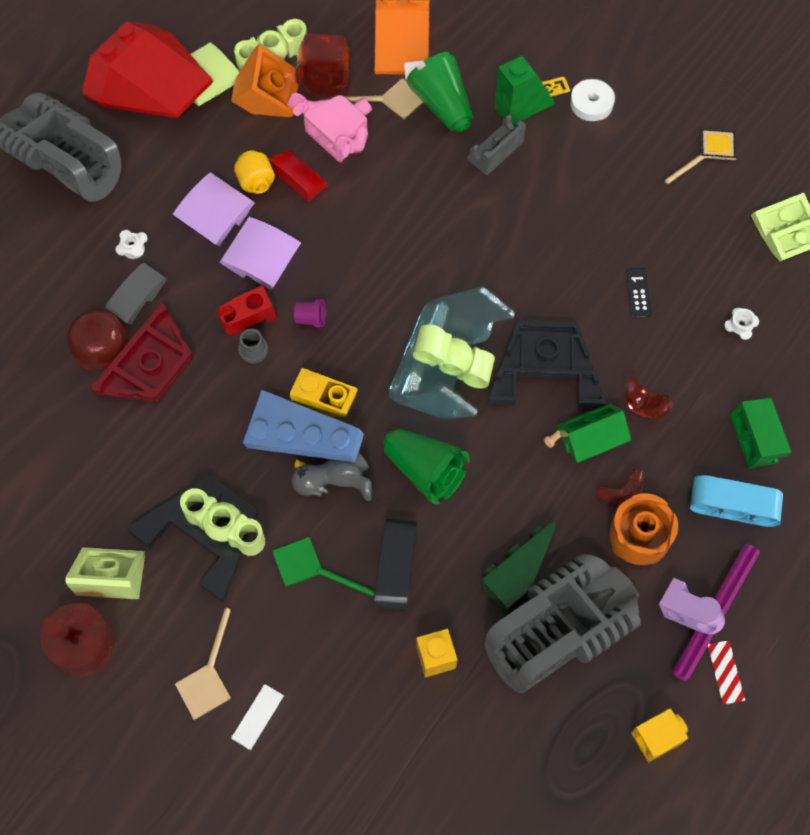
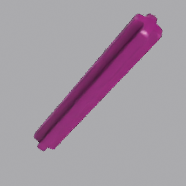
[672,544,759,681]

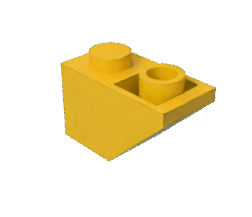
[290,368,358,418]

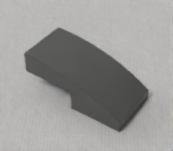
[104,263,167,325]

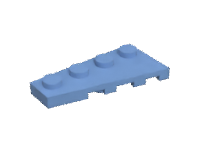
[243,390,364,462]

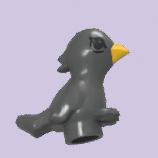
[291,452,373,501]

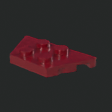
[91,303,193,402]

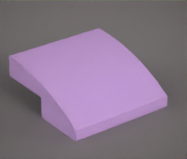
[173,172,254,246]
[219,217,301,291]

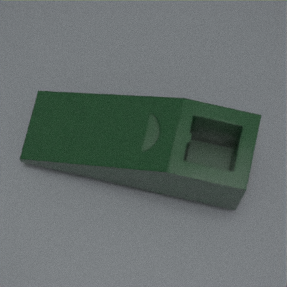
[480,521,556,616]

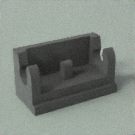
[467,114,526,175]

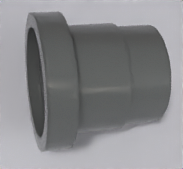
[238,329,268,364]

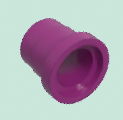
[294,299,326,328]

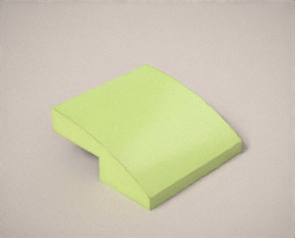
[191,42,239,106]
[751,193,810,261]

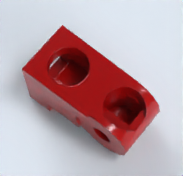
[217,285,278,335]

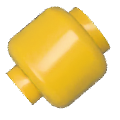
[234,150,275,194]

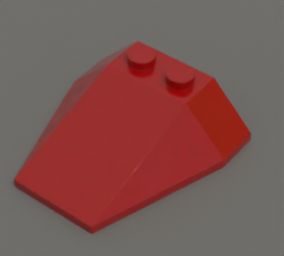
[82,21,213,118]

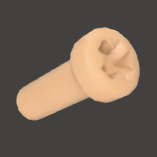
[544,430,561,448]

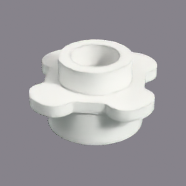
[116,230,148,259]
[724,308,759,340]

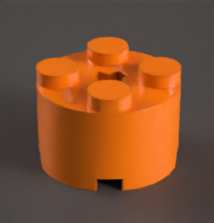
[609,493,678,565]

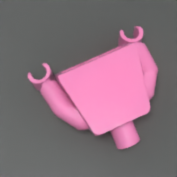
[287,93,372,163]

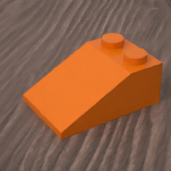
[375,0,429,74]

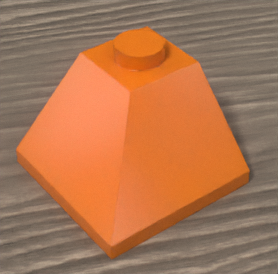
[231,44,300,117]

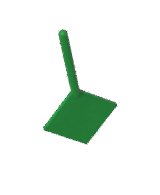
[272,537,375,596]

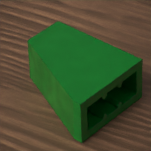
[494,56,554,125]

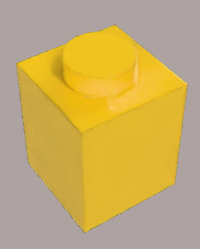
[416,629,457,677]
[631,708,688,763]

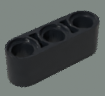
[374,519,417,611]

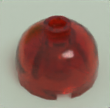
[67,310,128,371]

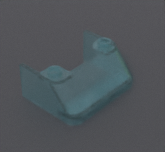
[389,286,515,420]

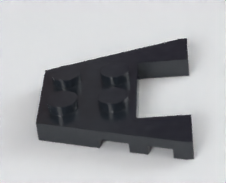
[488,320,607,408]
[127,475,259,603]

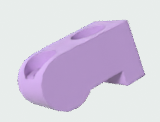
[659,578,725,634]

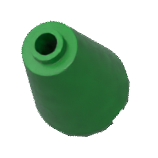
[406,52,473,132]
[383,428,470,505]

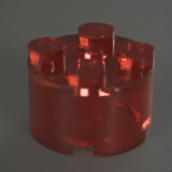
[295,33,352,97]
[40,603,114,677]

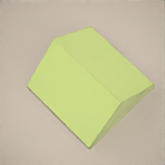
[65,547,145,599]

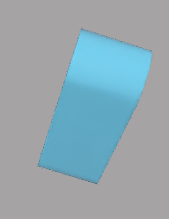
[690,475,783,527]

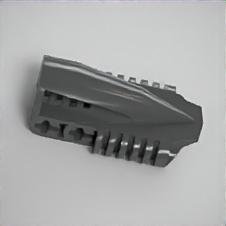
[0,93,121,202]
[485,553,641,694]

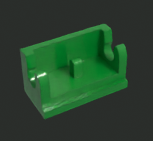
[730,398,792,469]
[557,403,631,463]

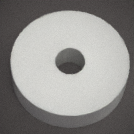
[570,79,615,121]

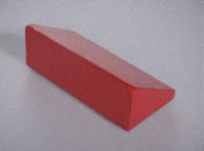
[269,151,328,202]

